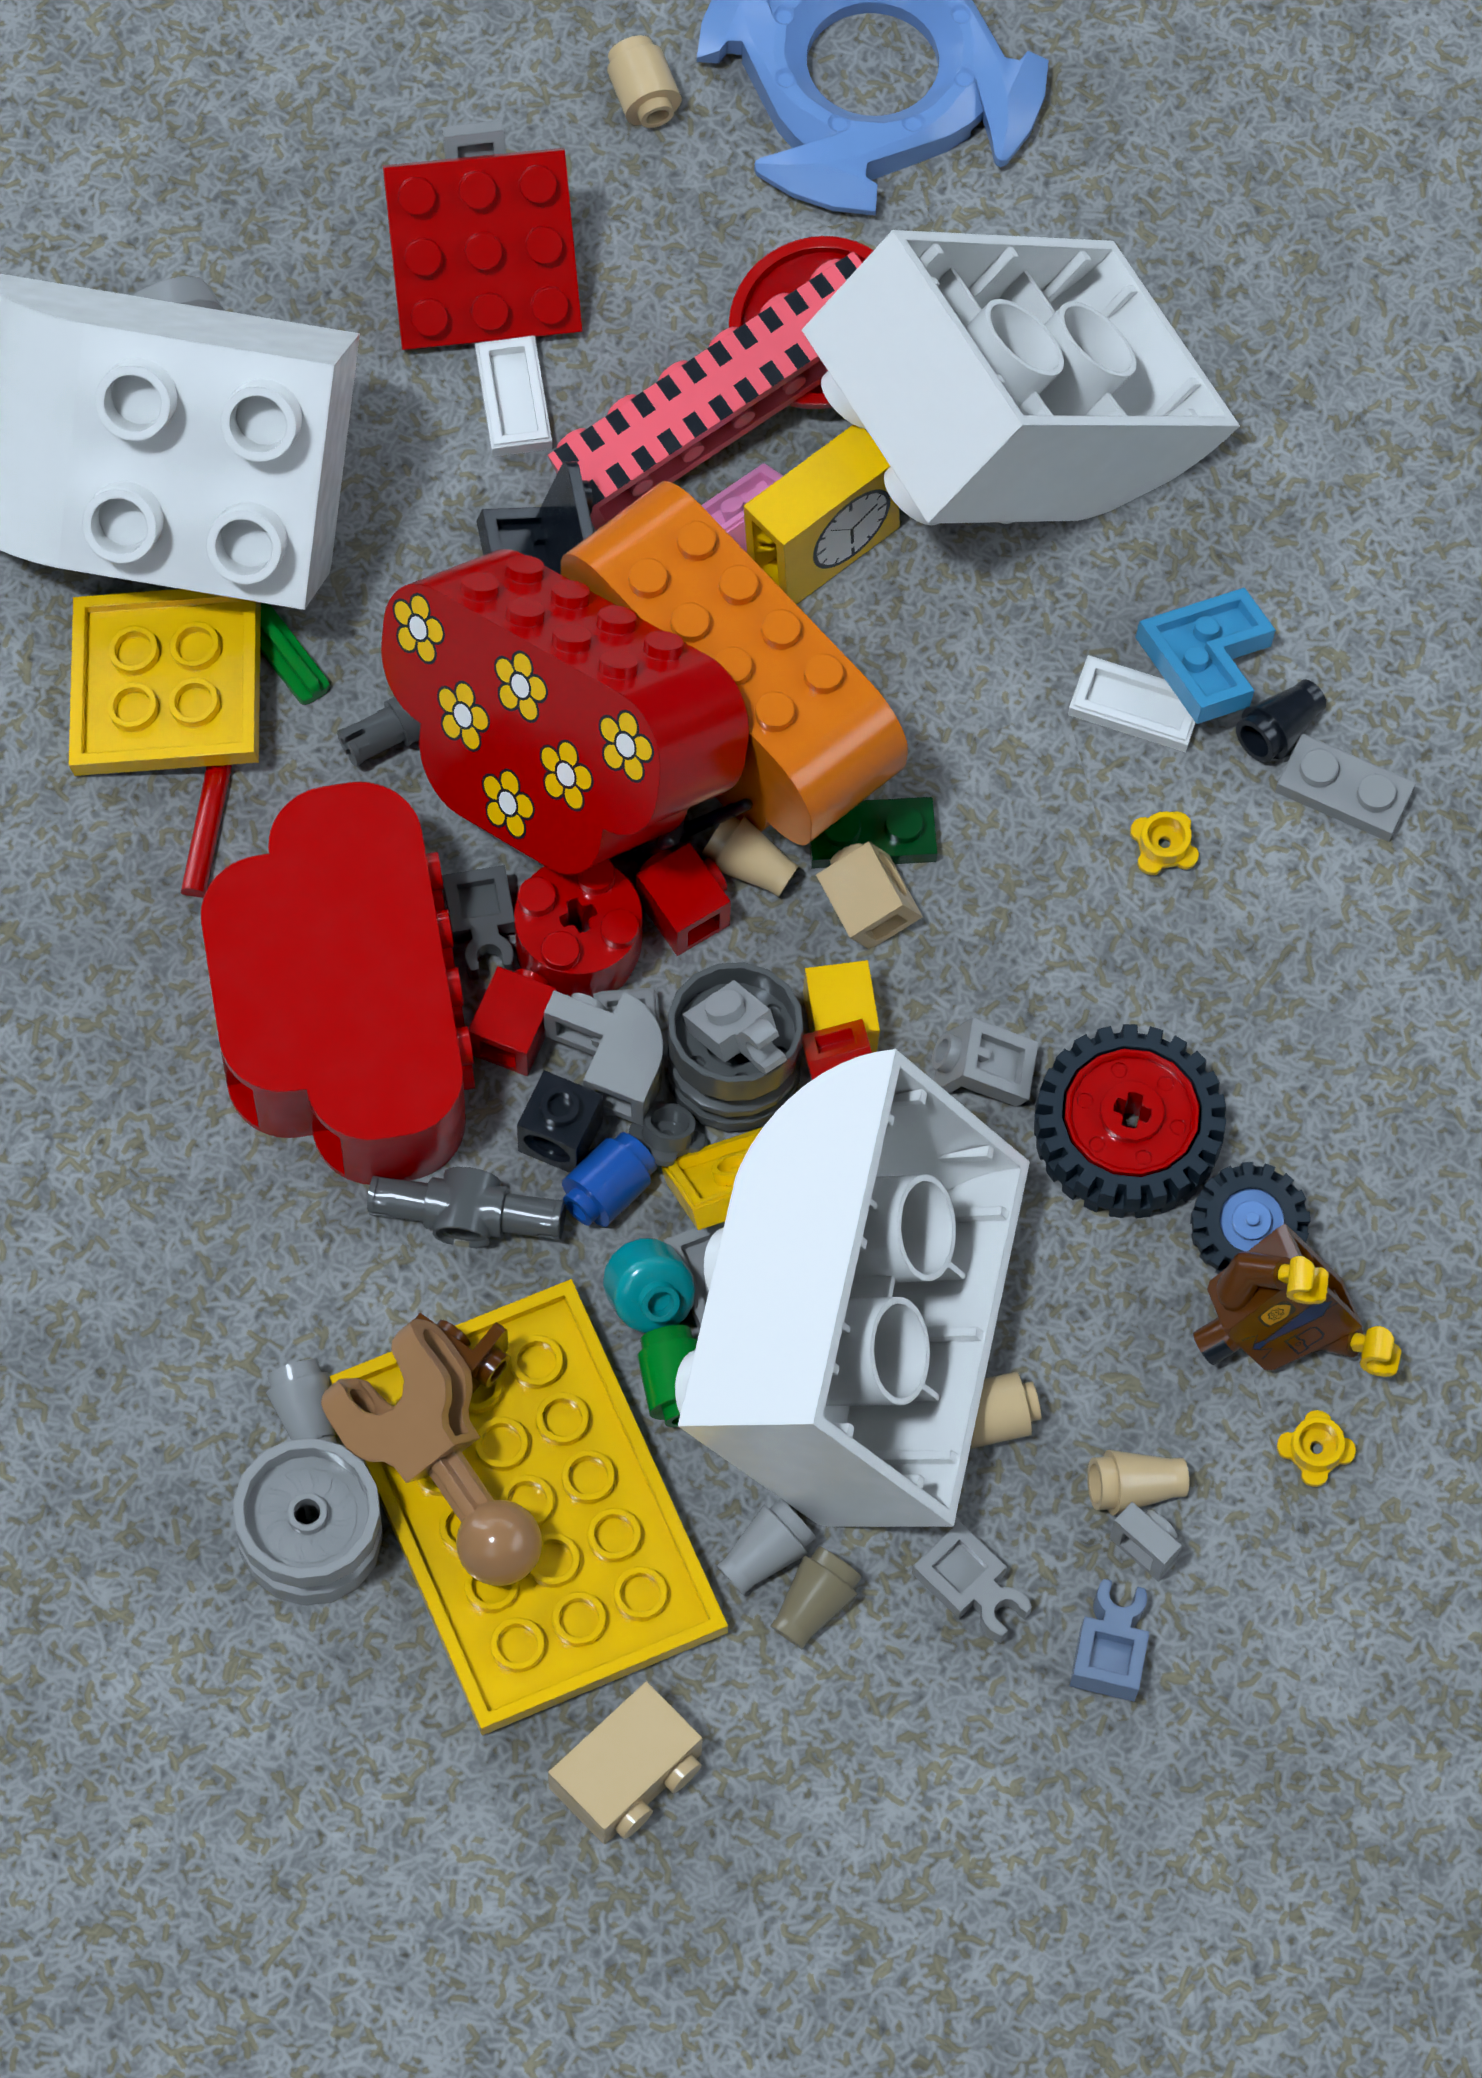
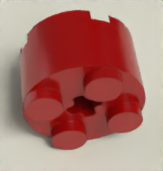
[514,859,642,997]

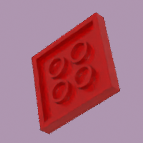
[382,148,582,350]

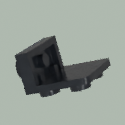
[476,461,594,574]

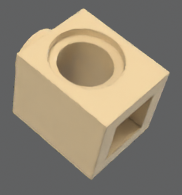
[816,841,923,949]

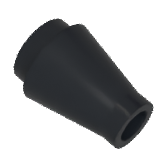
[1236,679,1326,762]

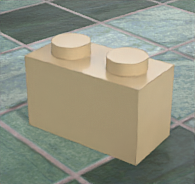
[548,1681,703,1845]

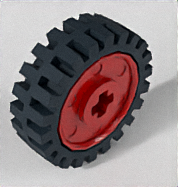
[1034,1024,1226,1219]

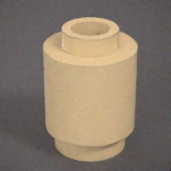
[607,35,682,128]
[970,1371,1041,1449]

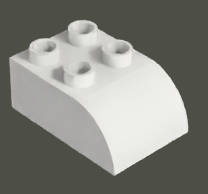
[802,230,1240,525]
[0,274,360,610]
[675,1049,1030,1527]

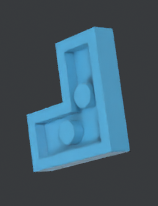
[1135,587,1276,724]

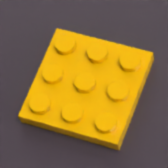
[69,589,261,776]

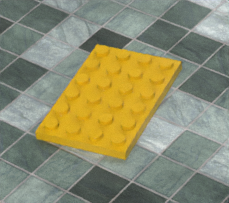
[329,1279,728,1736]

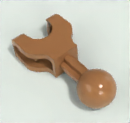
[321,1319,542,1586]

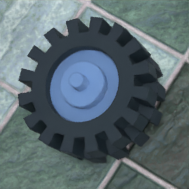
[1190,1162,1311,1274]

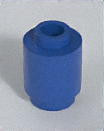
[562,1132,657,1227]

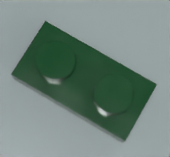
[809,797,937,869]

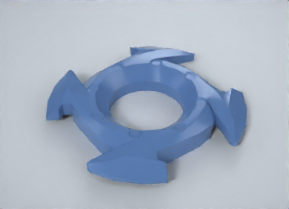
[697,0,1049,216]

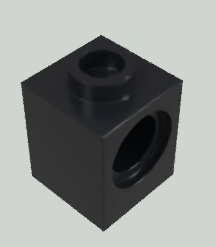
[517,1070,603,1173]

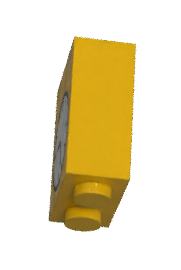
[743,424,900,605]

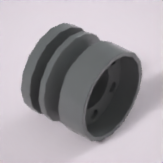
[667,962,803,1131]

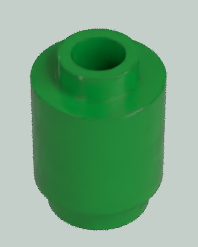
[637,1325,698,1427]

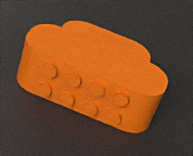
[561,481,908,845]

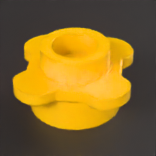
[1130,811,1199,875]
[1277,1410,1356,1487]

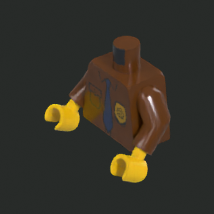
[1193,1223,1401,1377]

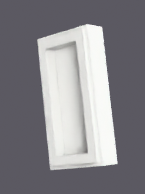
[475,336,552,457]
[1068,655,1196,752]

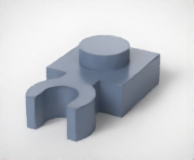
[1069,1579,1149,1702]

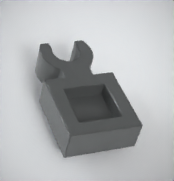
[442,865,515,980]

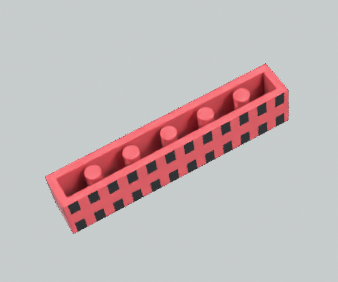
[548,251,862,530]

